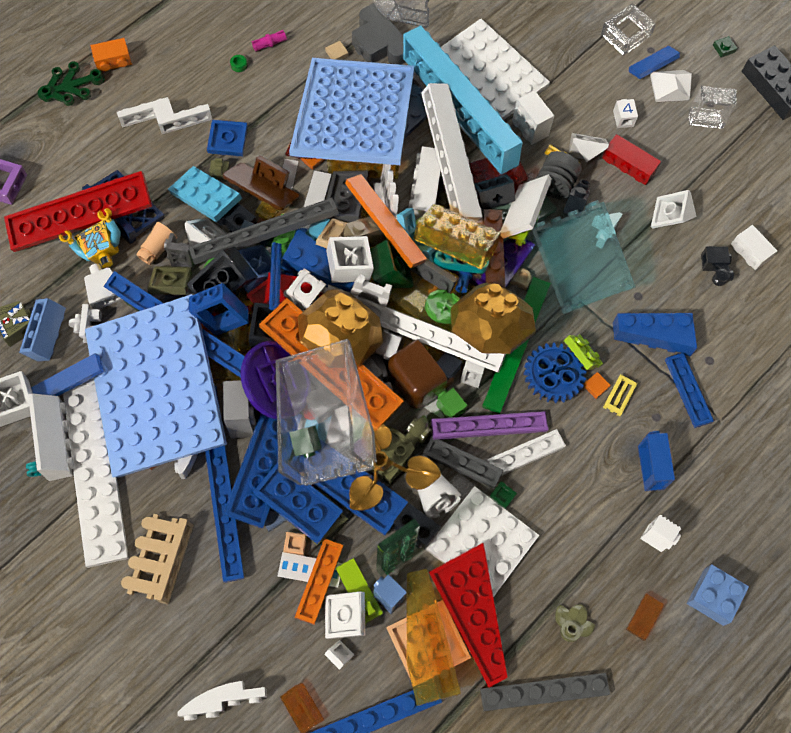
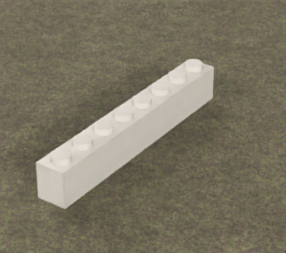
[421,83,482,225]

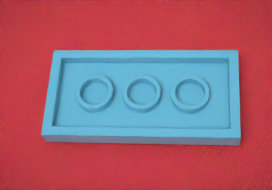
[168,166,242,222]

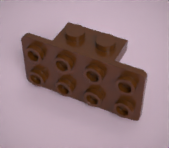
[223,155,299,211]

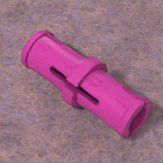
[251,30,287,52]

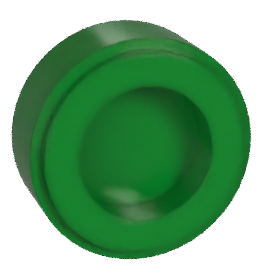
[230,55,248,72]

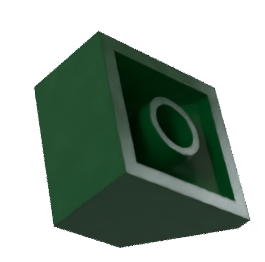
[370,240,414,288]

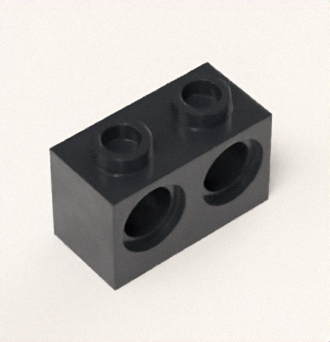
[217,203,257,233]
[393,503,441,550]

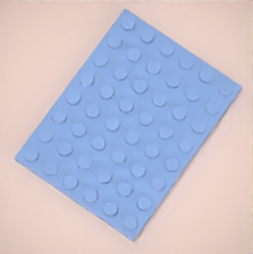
[289,58,414,165]
[85,294,227,478]

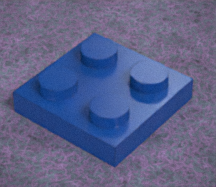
[207,120,248,157]

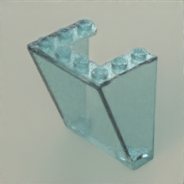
[531,200,635,314]

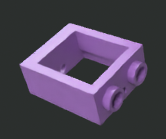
[0,159,27,205]

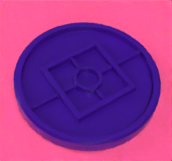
[241,341,312,419]

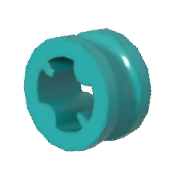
[26,461,42,477]

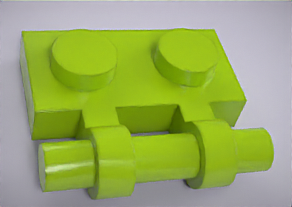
[564,334,603,370]

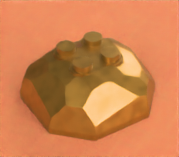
[450,282,536,354]
[298,289,383,368]

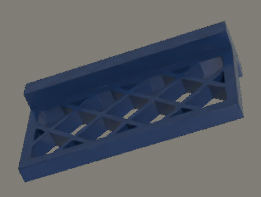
[82,170,164,244]

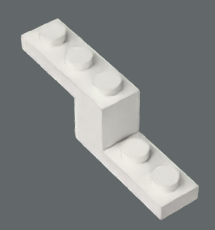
[117,97,212,134]

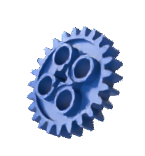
[523,342,587,403]

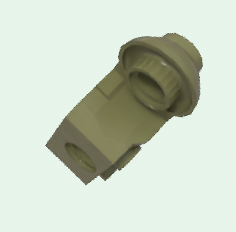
[358,415,432,485]

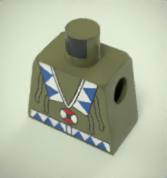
[0,301,34,347]

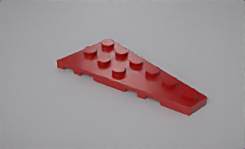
[429,543,508,688]

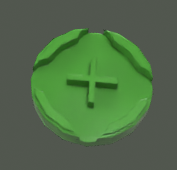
[425,290,460,324]

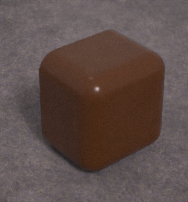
[388,339,454,409]

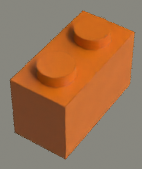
[90,38,132,71]

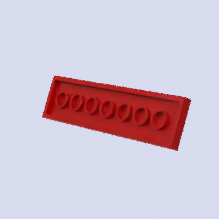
[4,171,152,252]

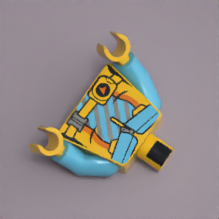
[59,208,121,268]

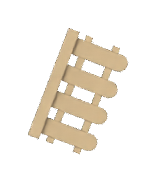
[121,514,194,604]

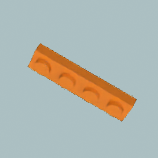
[295,538,344,625]

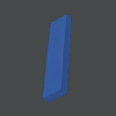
[31,353,104,396]
[665,353,714,428]

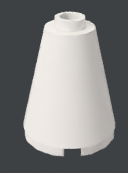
[418,475,461,518]

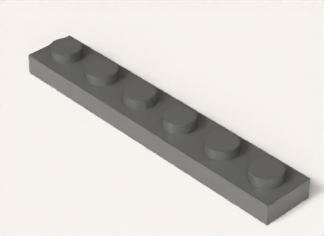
[480,673,610,712]

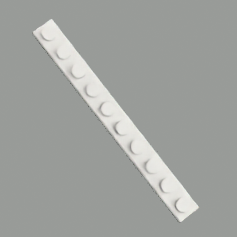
[327,285,506,372]

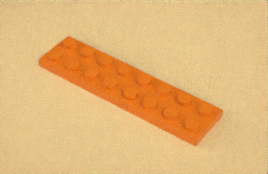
[259,298,404,431]

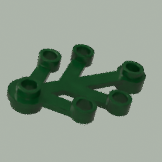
[38,61,105,106]

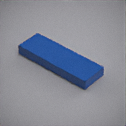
[629,46,680,79]

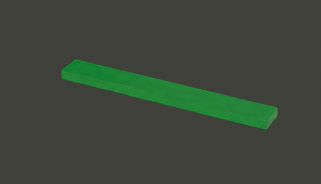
[482,277,551,414]

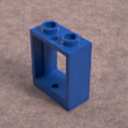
[189,283,249,336]
[638,431,675,491]

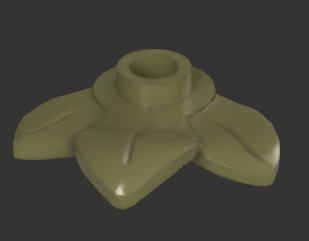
[555,604,595,642]

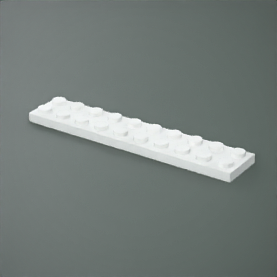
[63,377,129,568]

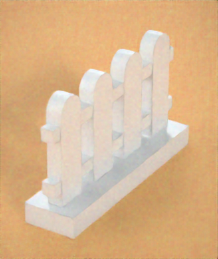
[373,164,398,219]

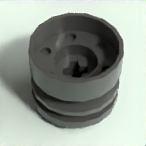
[536,151,582,199]

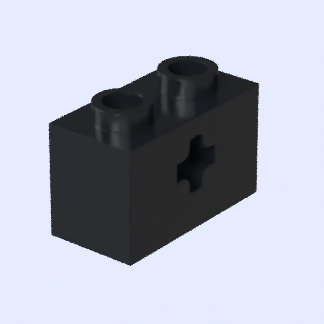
[474,174,515,211]

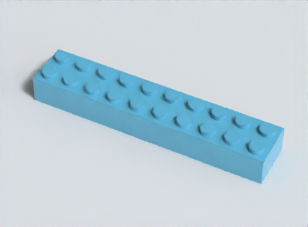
[403,26,522,175]

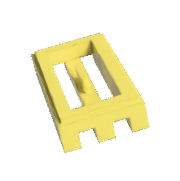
[603,374,637,416]

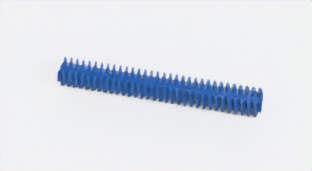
[269,242,282,310]

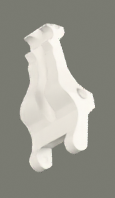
[350,274,392,307]

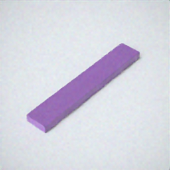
[431,411,548,440]

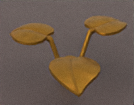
[349,421,441,511]

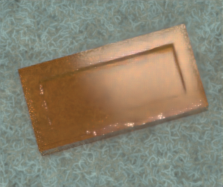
[625,593,664,641]

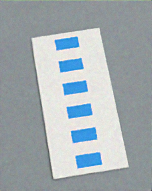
[278,552,343,588]

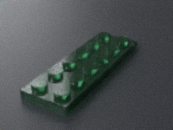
[376,519,420,576]

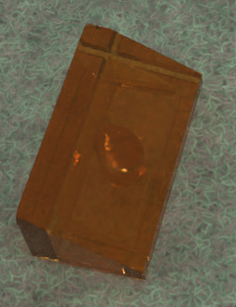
[280,683,324,733]

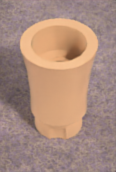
[136,222,177,265]

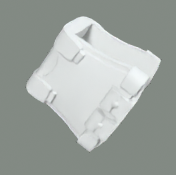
[284,268,328,309]

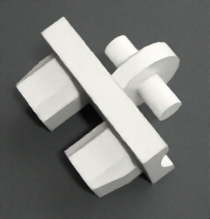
[69,304,102,343]

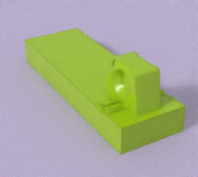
[335,558,383,624]

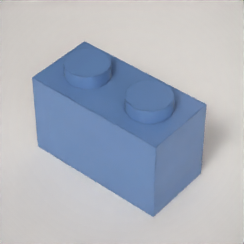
[373,574,407,614]

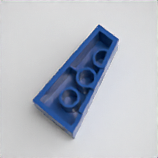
[281,228,354,293]
[613,313,697,356]

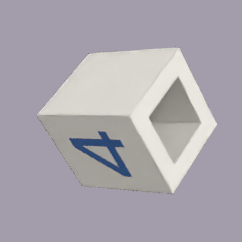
[613,99,638,128]

